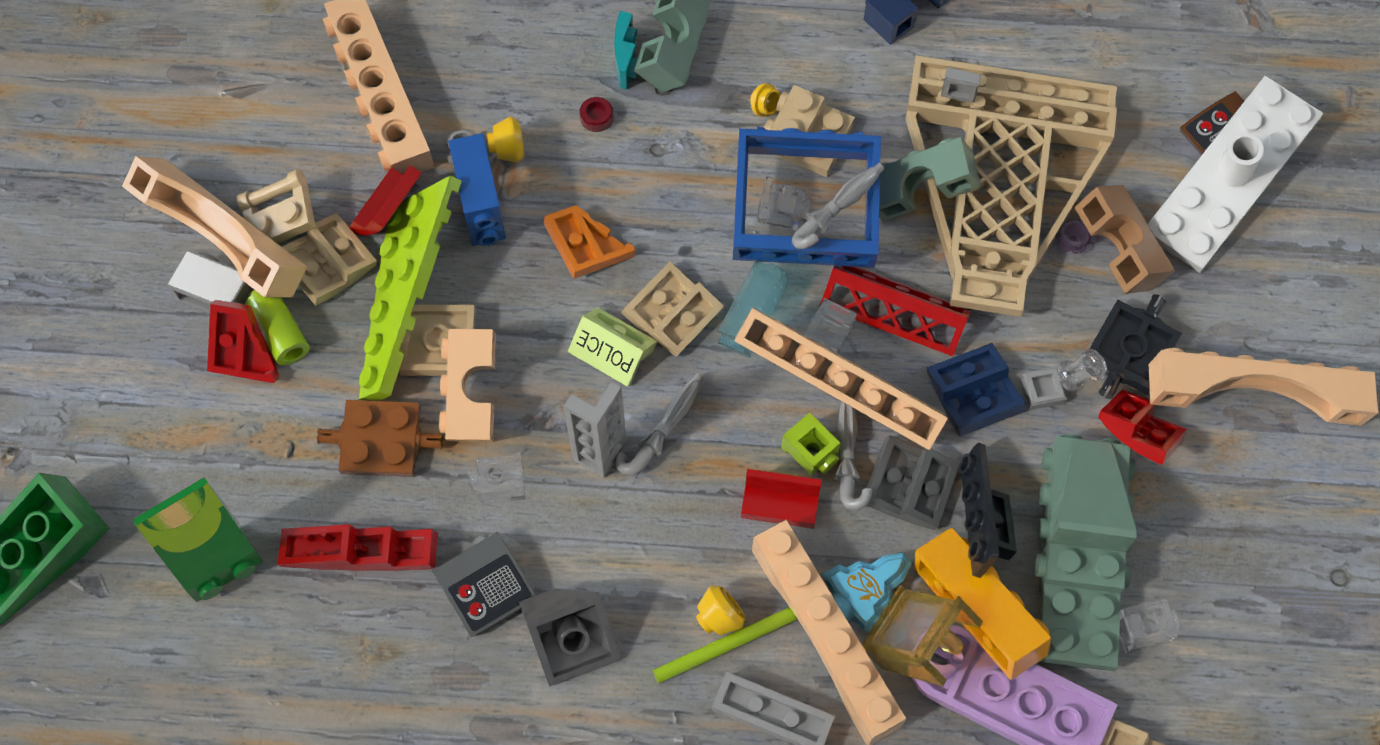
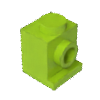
[781,412,840,476]

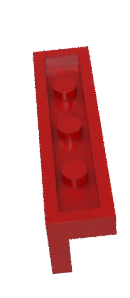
[820,266,972,357]

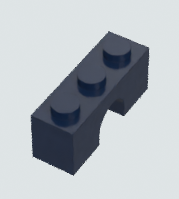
[863,0,949,45]

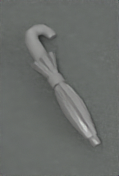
[792,163,884,250]
[616,373,704,476]
[833,401,872,511]

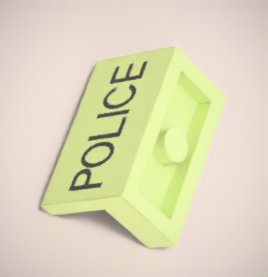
[568,307,657,387]

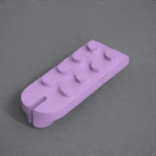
[910,625,1118,745]

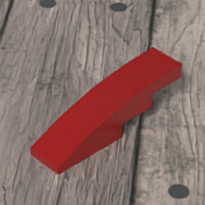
[277,524,438,571]

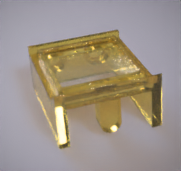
[862,585,983,686]

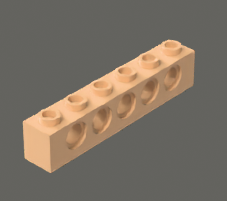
[322,0,434,174]
[734,306,948,450]

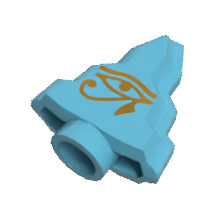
[822,552,912,634]

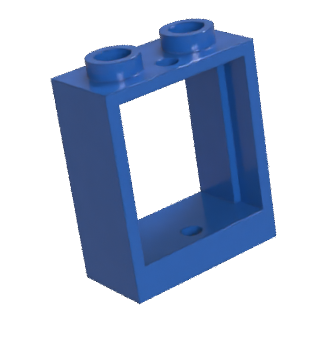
[448,133,506,246]

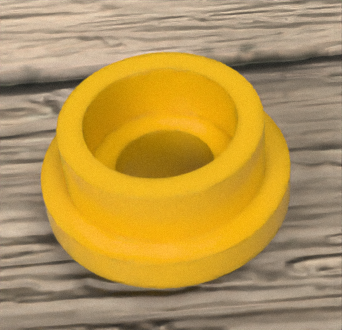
[750,83,781,117]

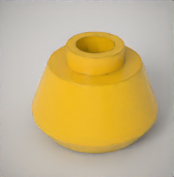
[487,116,524,163]
[696,585,745,635]

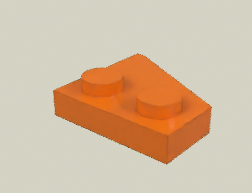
[544,205,635,279]

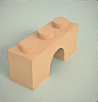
[439,329,496,442]

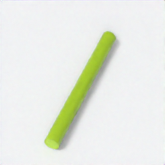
[652,607,797,684]

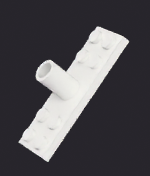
[1148,76,1324,273]

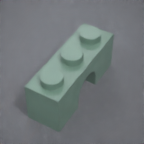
[634,0,710,92]
[879,137,981,222]

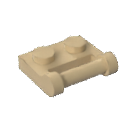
[236,169,316,244]

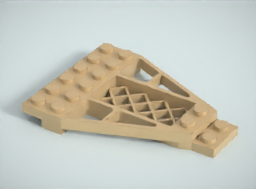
[905,55,1117,317]

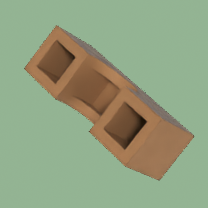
[1075,185,1175,294]

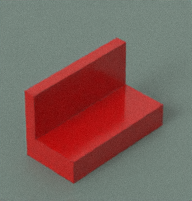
[741,469,822,529]

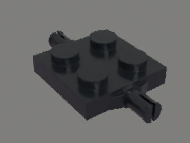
[1083,294,1182,399]

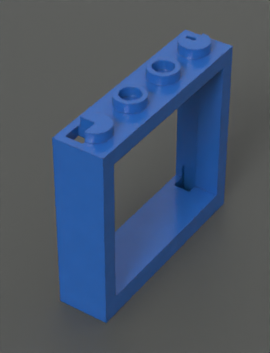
[732,126,881,268]

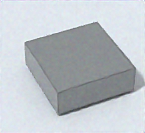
[940,67,981,103]
[1020,367,1067,410]

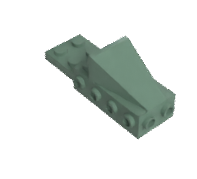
[1035,434,1137,672]

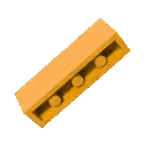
[914,527,1051,680]

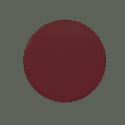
[579,97,614,132]

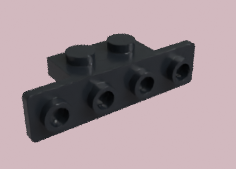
[959,442,1017,578]

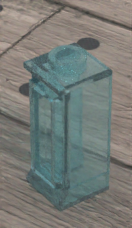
[718,260,788,358]

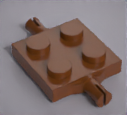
[317,400,443,477]

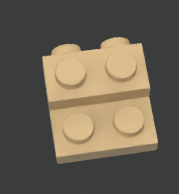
[764,85,855,178]

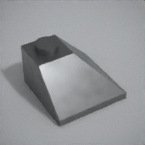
[519,588,621,687]

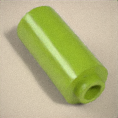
[245,290,310,366]

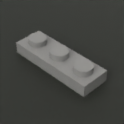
[711,672,835,745]

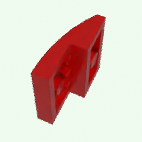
[349,165,421,235]
[1098,389,1187,465]

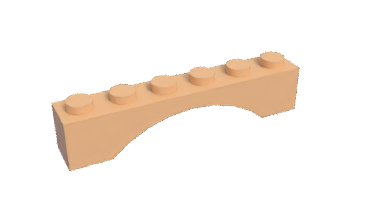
[122,156,307,297]
[1149,348,1379,426]
[752,520,906,745]

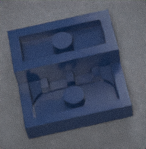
[927,343,1026,437]

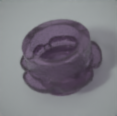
[1056,220,1091,254]

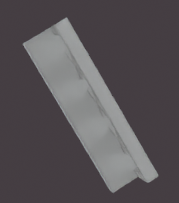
[563,381,627,477]

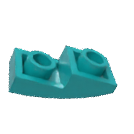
[614,11,638,90]

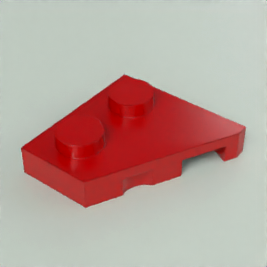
[207,299,279,383]

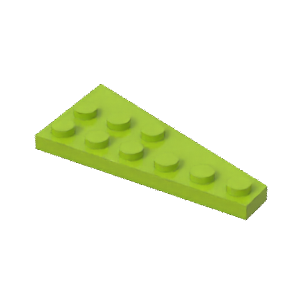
[358,175,462,401]

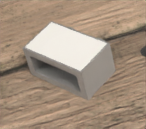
[166,250,254,314]

